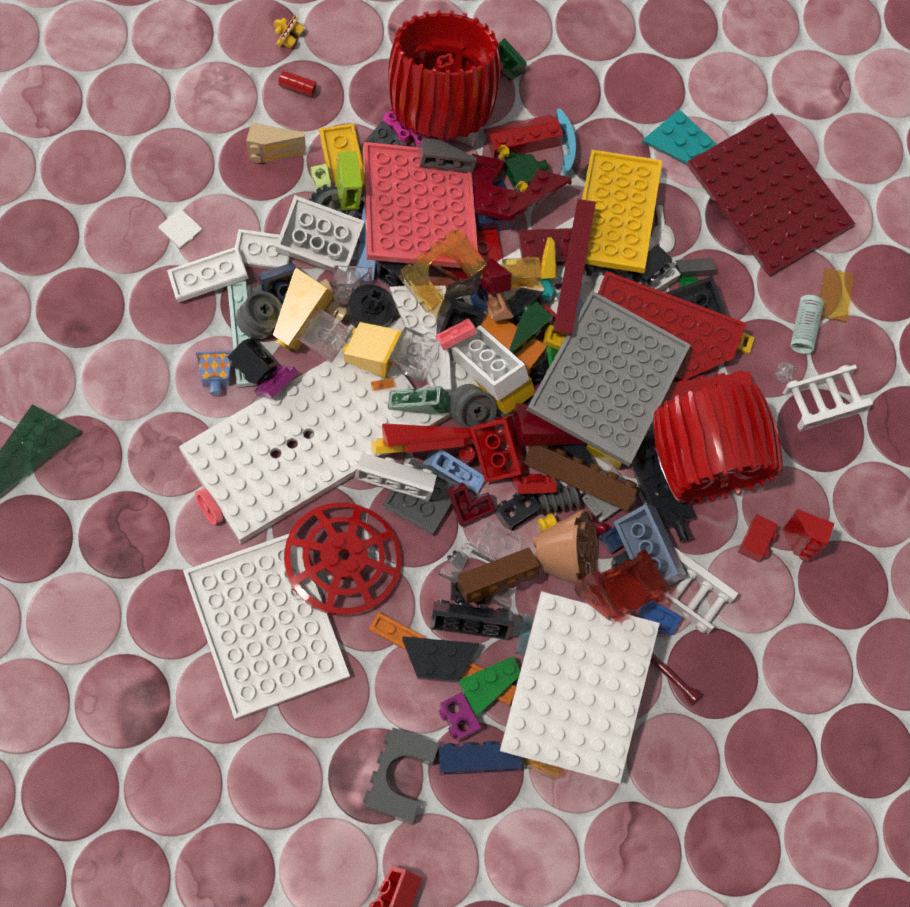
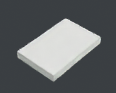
[235,229,290,270]

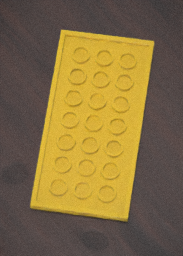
[582,150,662,273]

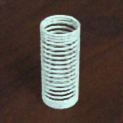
[790,295,824,354]

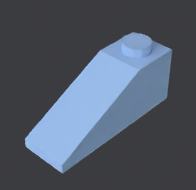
[423,449,485,494]

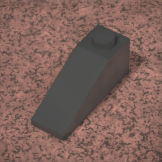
[419,138,477,173]

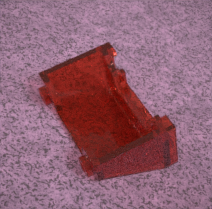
[573,549,671,622]

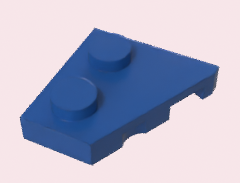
[636,597,682,635]

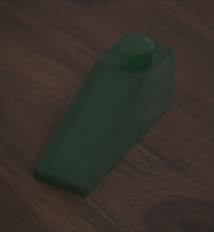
[387,386,451,414]

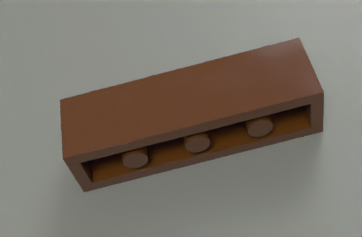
[457,547,540,604]

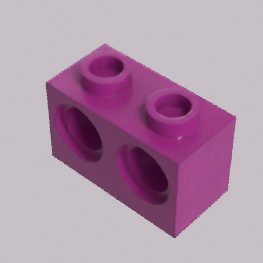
[438,692,481,743]

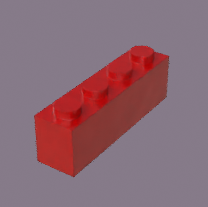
[369,866,422,907]

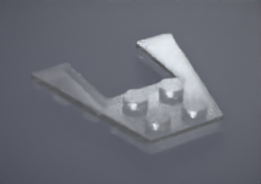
[438,519,522,610]

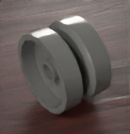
[236,291,282,340]
[447,384,497,428]

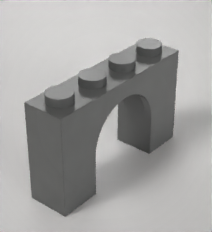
[363,728,439,825]

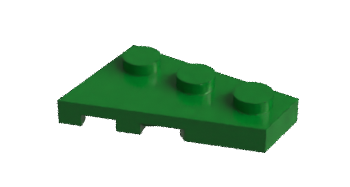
[458,656,520,717]

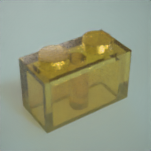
[501,257,541,289]

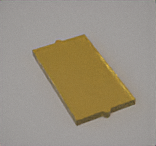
[818,268,854,323]

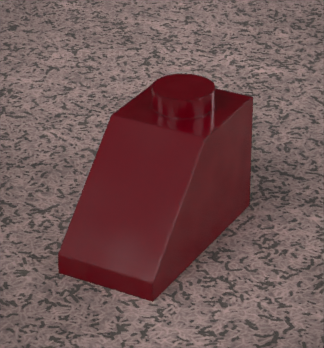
[481,259,512,295]

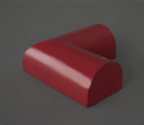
[447,483,496,527]

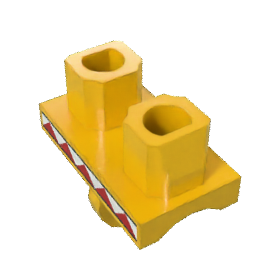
[273,14,304,49]

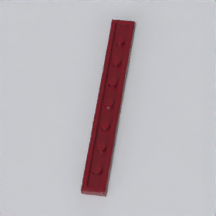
[553,199,596,336]

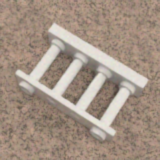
[783,365,873,432]
[647,547,738,634]

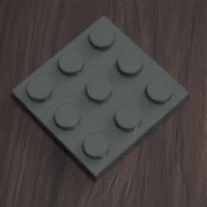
[382,458,457,536]

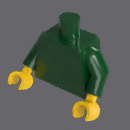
[497,145,549,193]

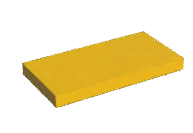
[319,123,364,189]

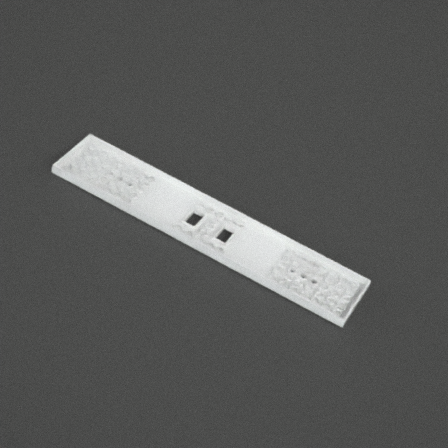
[179,217,680,545]

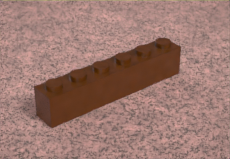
[524,445,641,511]

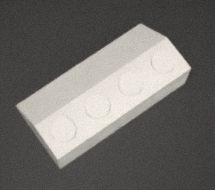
[354,452,437,501]

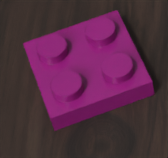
[254,366,299,398]

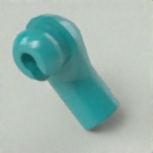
[540,278,555,303]

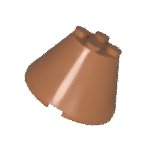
[533,510,598,589]

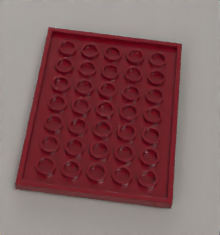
[686,113,856,277]

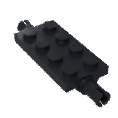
[630,435,696,543]

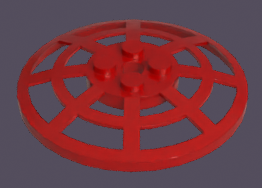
[284,503,402,616]

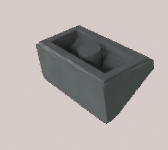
[675,258,716,277]

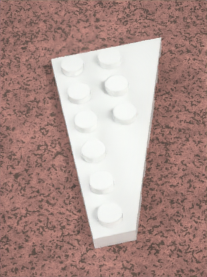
[389,285,451,392]

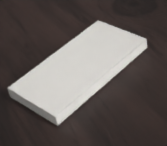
[167,246,249,303]

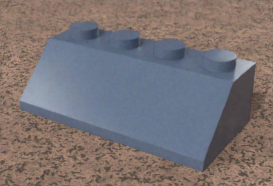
[614,504,687,592]

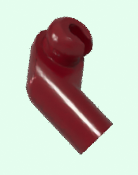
[590,513,610,535]

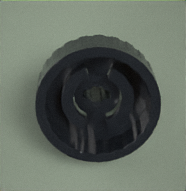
[346,284,396,328]

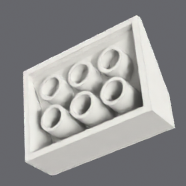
[275,195,365,277]

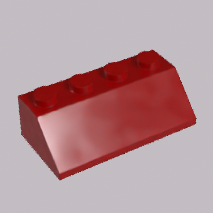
[484,114,563,160]

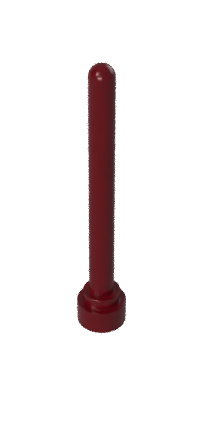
[650,652,702,706]

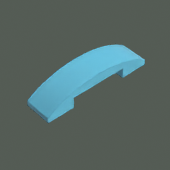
[555,108,576,177]

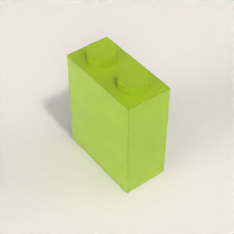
[335,151,362,210]

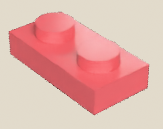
[435,319,477,351]

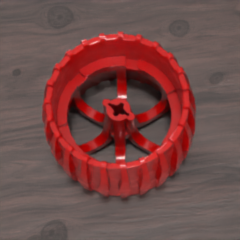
[388,10,500,141]
[653,381,783,504]

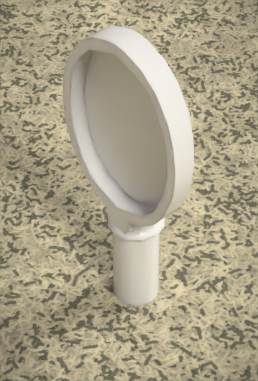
[651,205,675,254]

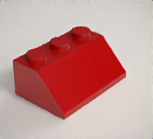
[470,415,527,483]
[782,509,835,561]

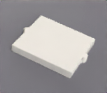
[158,208,203,249]

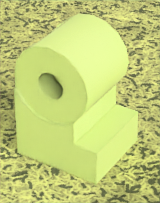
[310,164,331,190]

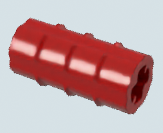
[278,70,317,97]

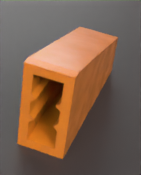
[480,313,547,376]

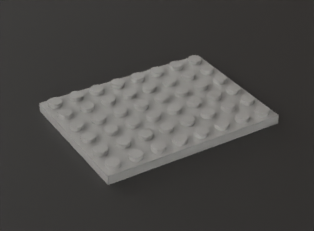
[526,291,690,466]

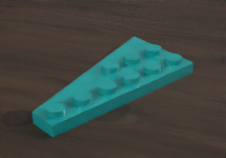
[642,109,717,165]

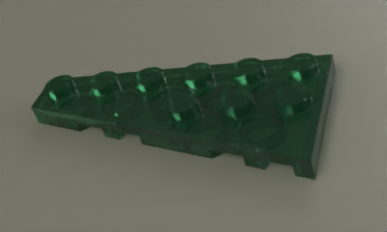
[0,404,82,498]

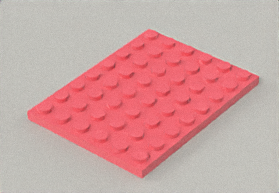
[363,142,479,269]

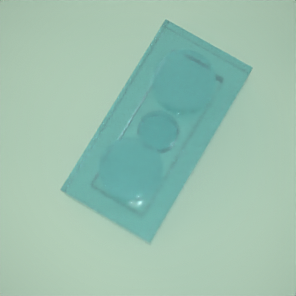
[515,614,535,655]

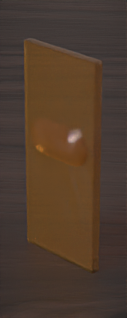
[370,378,395,391]

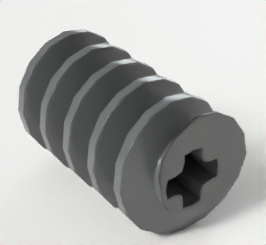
[538,485,580,515]

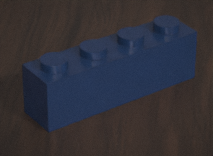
[438,741,523,775]

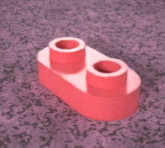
[195,489,223,525]

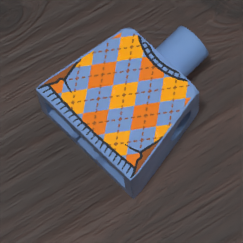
[196,351,233,396]

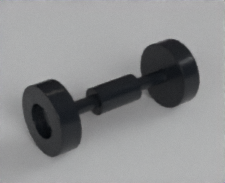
[586,265,634,280]

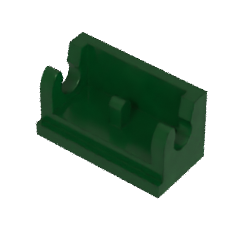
[498,38,527,81]

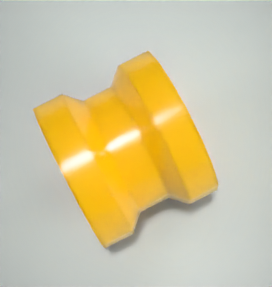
[536,513,557,532]

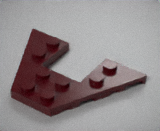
[472,153,572,222]

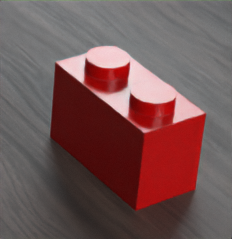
[738,514,778,562]

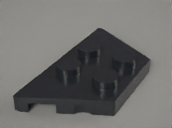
[402,636,480,683]

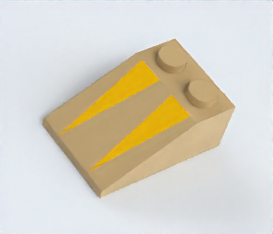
[246,122,306,163]

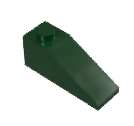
[509,301,553,355]

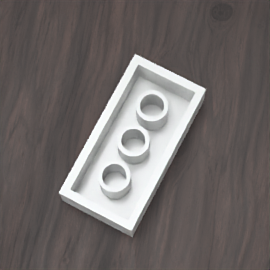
[451,326,529,401]

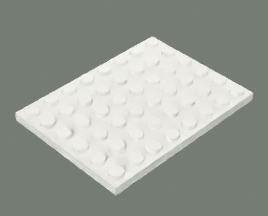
[183,533,350,720]
[500,591,660,783]

